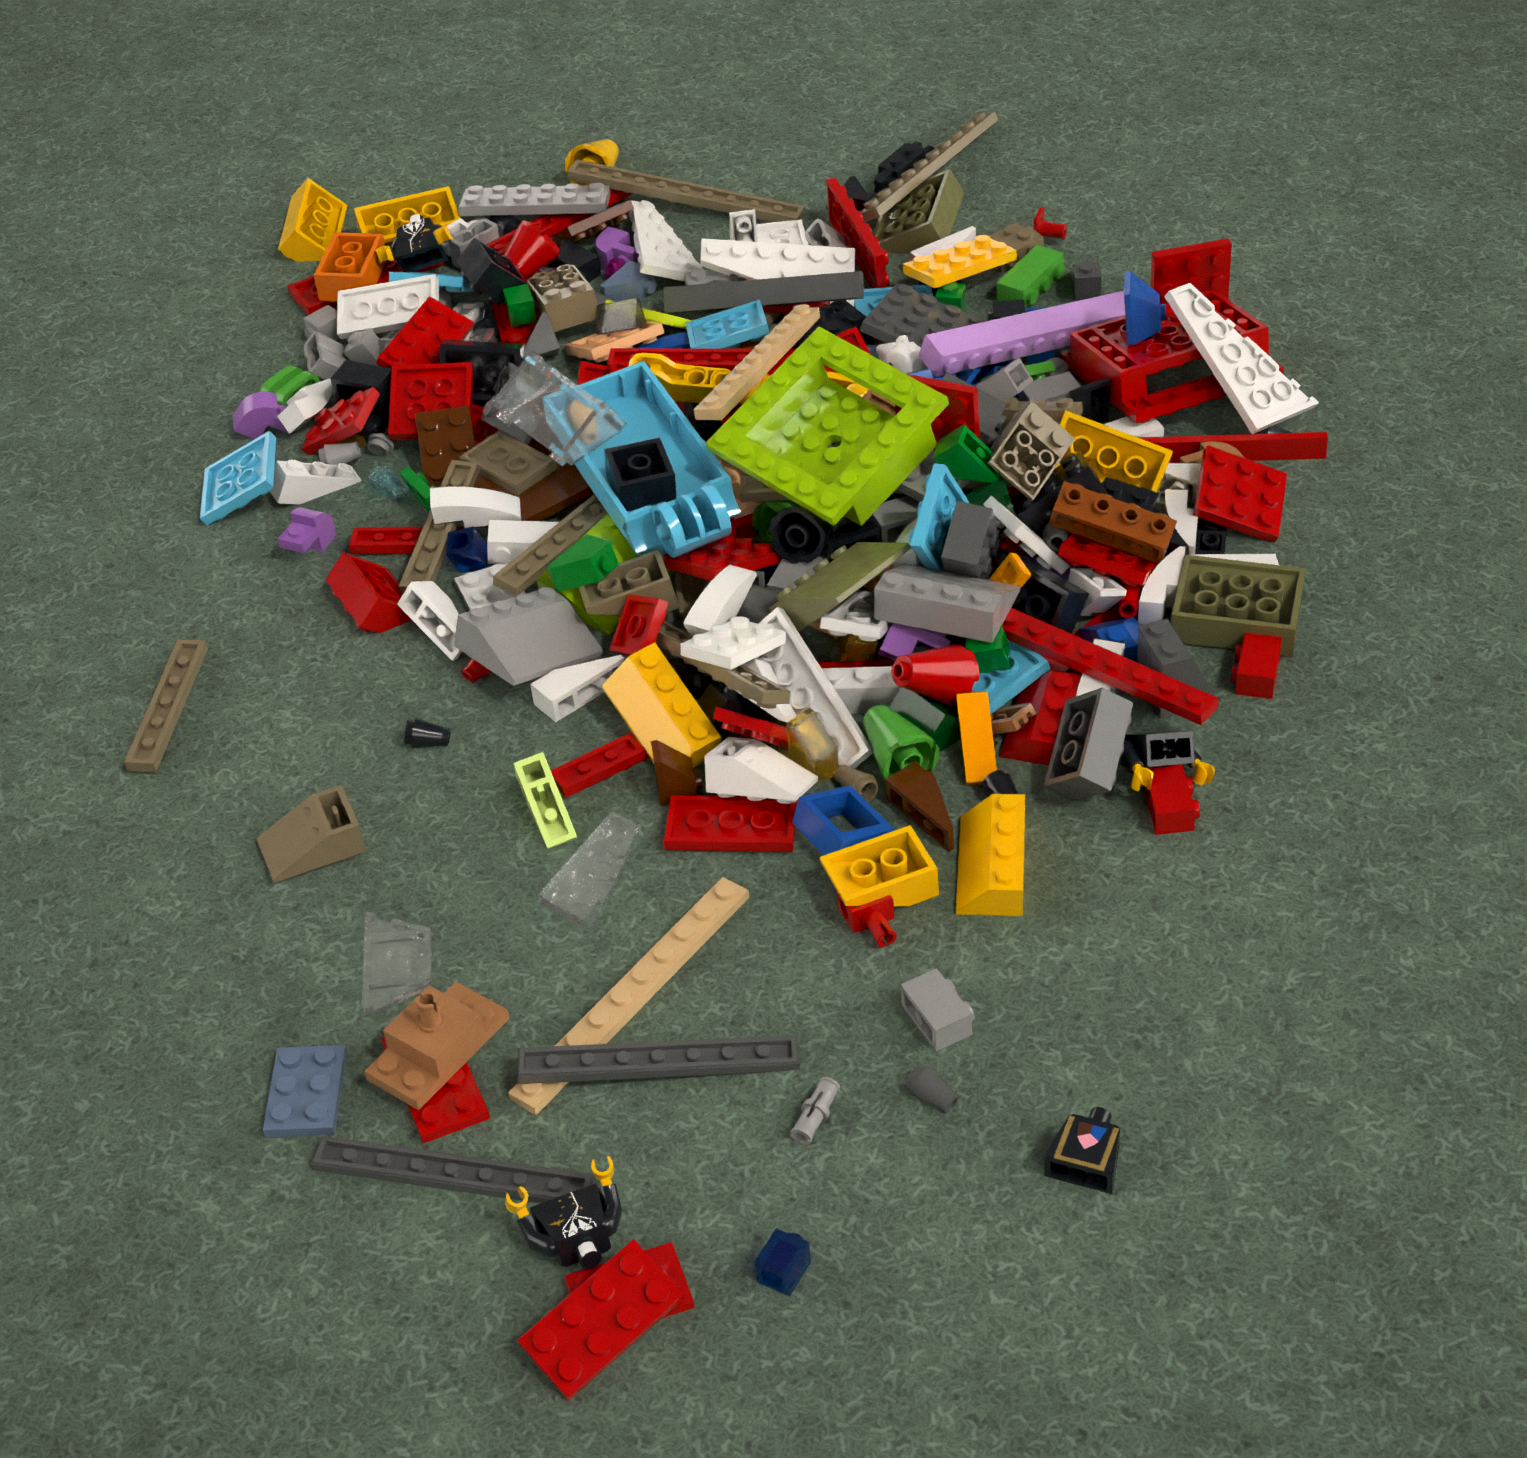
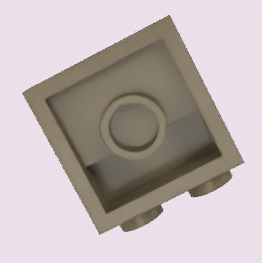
[988,222,1044,273]

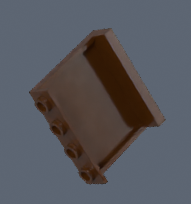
[473,434,594,527]

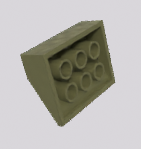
[872,169,964,254]
[769,542,911,632]
[1171,555,1306,656]

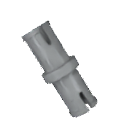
[790,1077,840,1146]

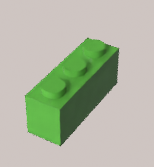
[997,245,1065,308]

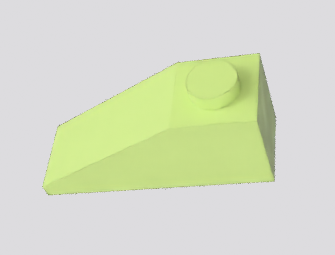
[513,752,577,849]

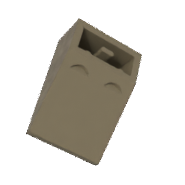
[526,264,601,332]
[987,401,1075,501]
[257,785,366,883]

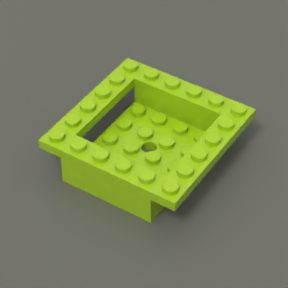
[705,327,949,526]

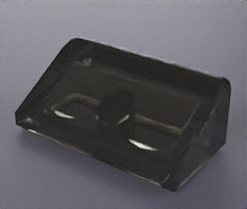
[596,298,646,335]

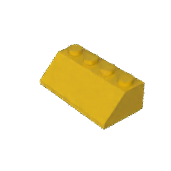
[278,178,347,262]
[354,186,460,243]
[1056,410,1173,492]
[602,642,721,768]
[956,794,1025,916]

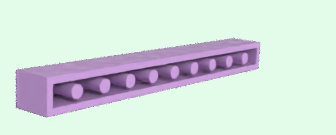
[918,291,1125,377]

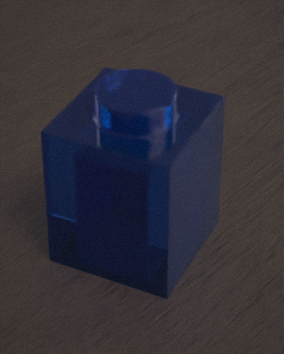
[446,526,488,573]
[754,1228,811,1296]

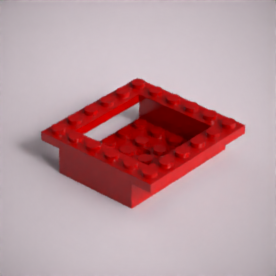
[1060,289,1284,423]

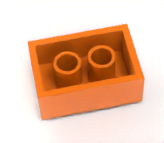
[314,232,387,302]

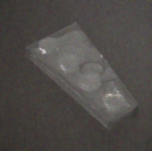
[539,811,638,930]

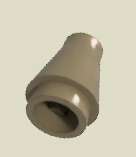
[834,765,878,802]

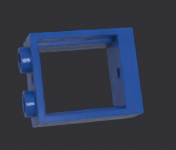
[792,785,895,856]

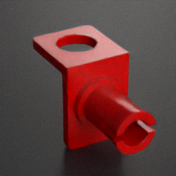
[1033,207,1067,240]
[836,890,897,947]

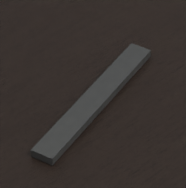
[664,271,864,314]
[517,1035,800,1084]
[310,1136,596,1203]

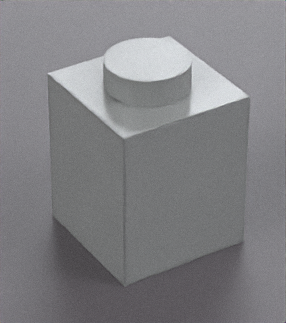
[303,305,339,340]
[343,328,386,366]

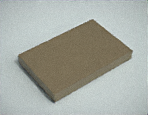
[459,430,558,496]

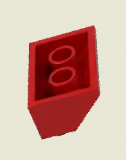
[325,552,412,633]
[1000,670,1082,765]

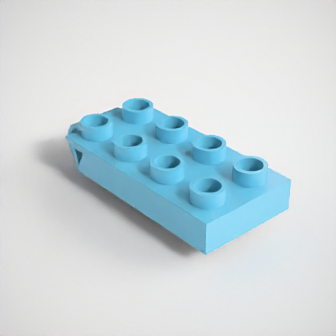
[543,361,741,558]

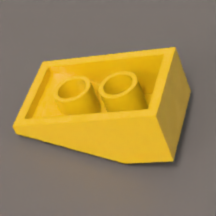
[819,825,939,906]

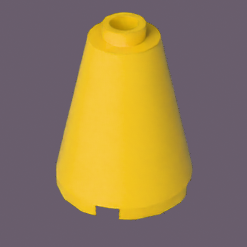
[565,139,619,186]

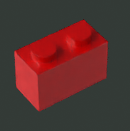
[1230,633,1282,699]
[1143,764,1200,835]

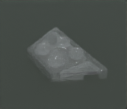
[362,912,433,1018]

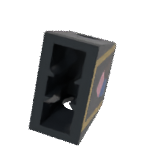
[1044,1107,1120,1194]

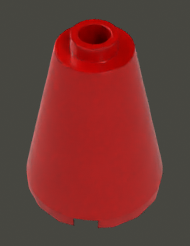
[504,220,560,280]
[891,645,979,707]

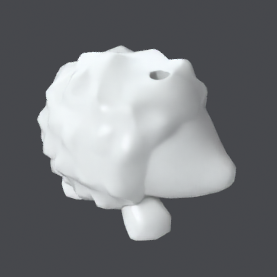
[876,335,929,374]

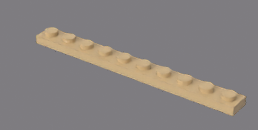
[694,304,820,420]
[508,877,749,1115]

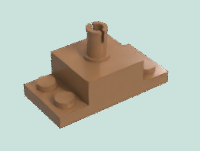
[364,982,510,1110]

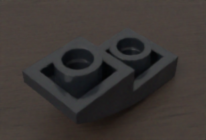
[1195,517,1227,554]

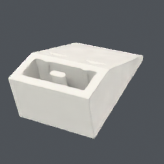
[705,737,818,804]

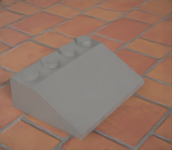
[874,563,1020,643]
[454,587,603,686]

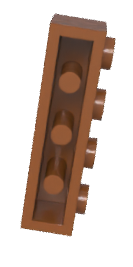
[1049,481,1177,563]

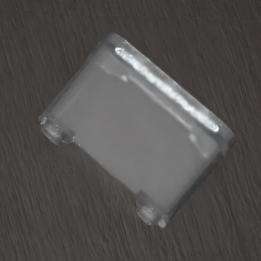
[490,350,627,467]

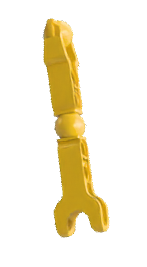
[629,353,869,406]

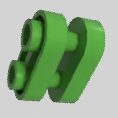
[260,365,320,407]

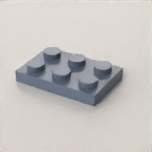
[263,1045,347,1137]

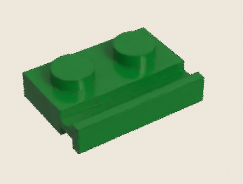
[399,466,436,513]

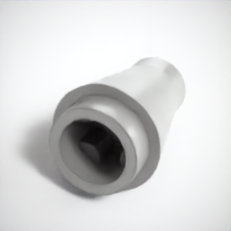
[319,442,361,465]

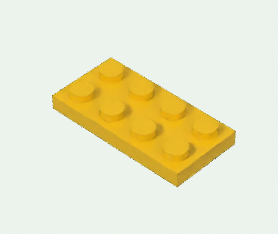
[903,235,1017,288]

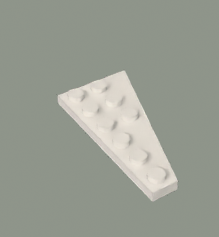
[629,200,702,281]
[700,238,855,306]
[1164,283,1319,434]
[759,607,873,769]

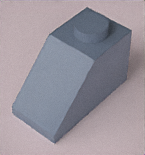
[600,260,657,304]

